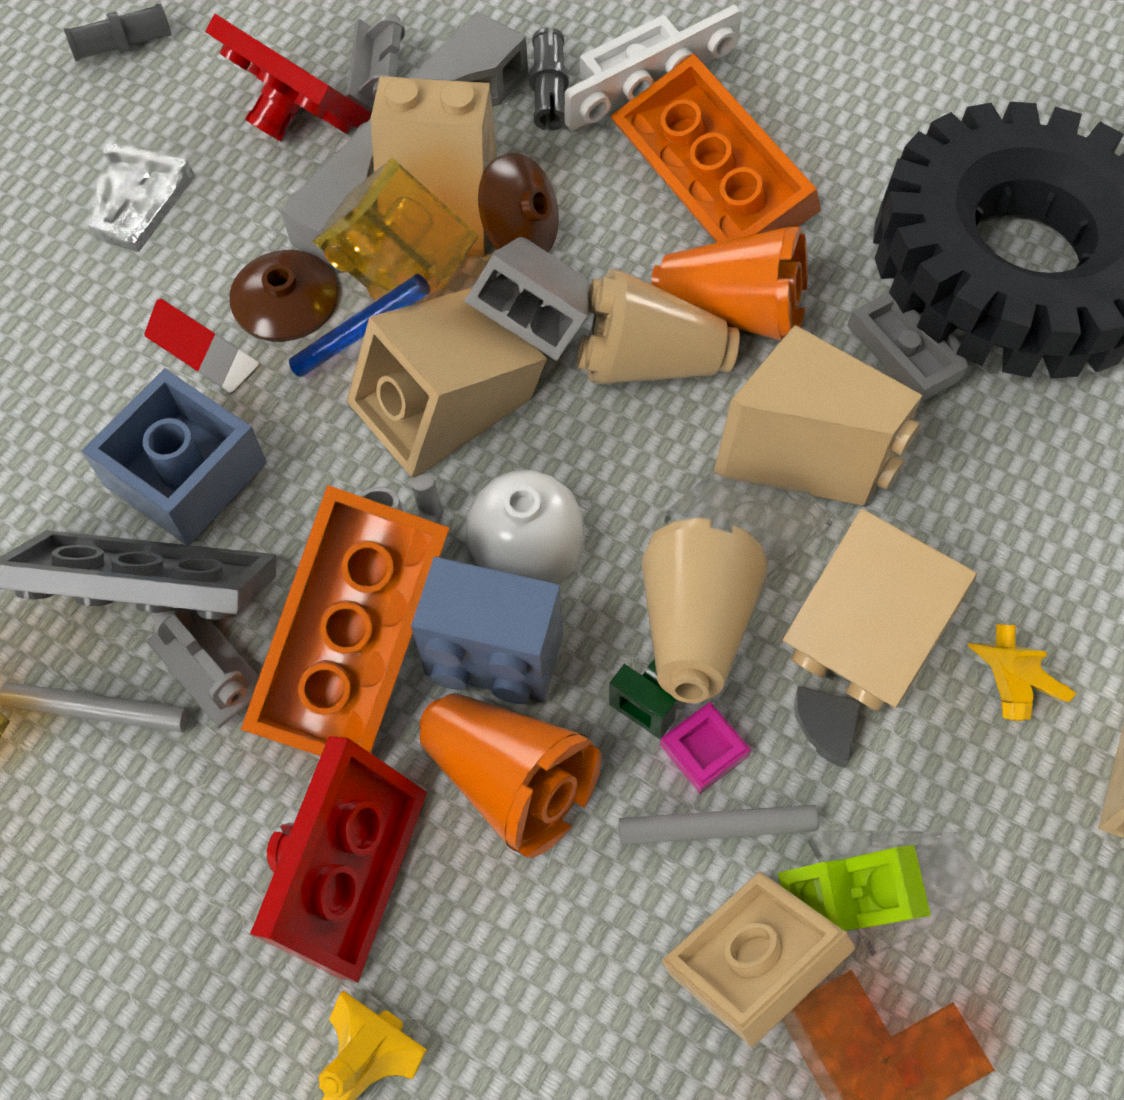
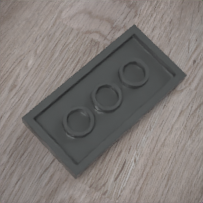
[0,530,276,619]

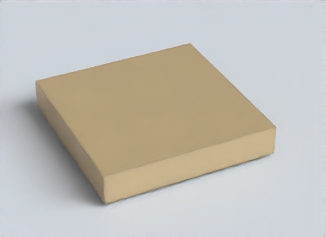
[661,871,855,1048]

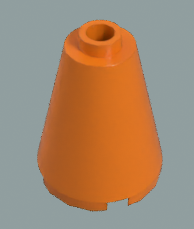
[651,226,808,341]
[419,693,602,858]

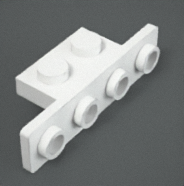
[565,5,742,131]

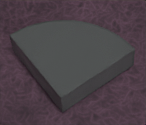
[794,686,861,768]

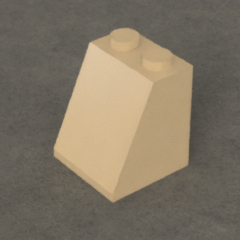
[370,76,497,257]
[346,288,547,478]
[713,325,923,506]
[782,508,977,712]

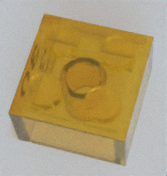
[312,157,479,310]

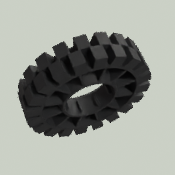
[873,102,1124,379]

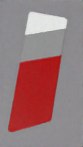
[144,299,259,393]

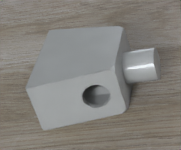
[464,237,588,361]

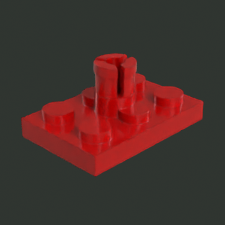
[205,14,372,142]
[250,736,427,983]

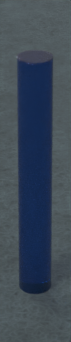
[289,273,431,377]

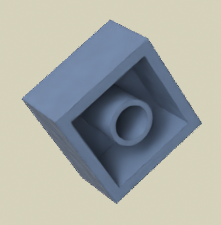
[81,368,267,545]
[411,557,563,704]

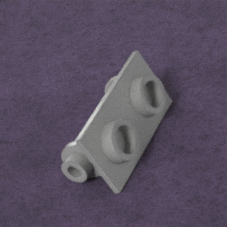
[346,13,405,113]
[146,608,259,728]

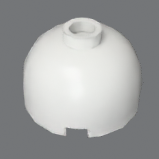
[466,470,585,584]

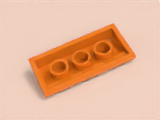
[611,53,821,243]
[240,485,450,756]

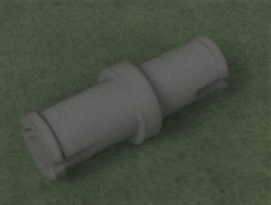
[64,3,171,62]
[529,28,569,131]

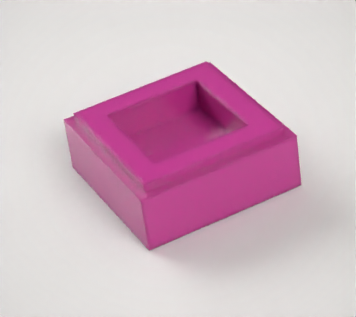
[660,702,751,794]

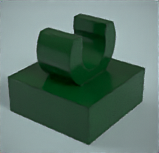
[609,659,677,739]

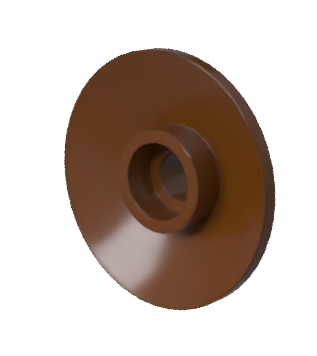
[478,153,559,253]
[229,250,338,342]

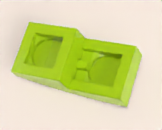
[778,845,931,931]

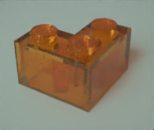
[782,970,995,1100]

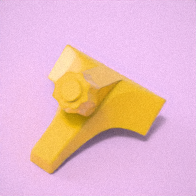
[967,623,1077,721]
[318,990,427,1100]

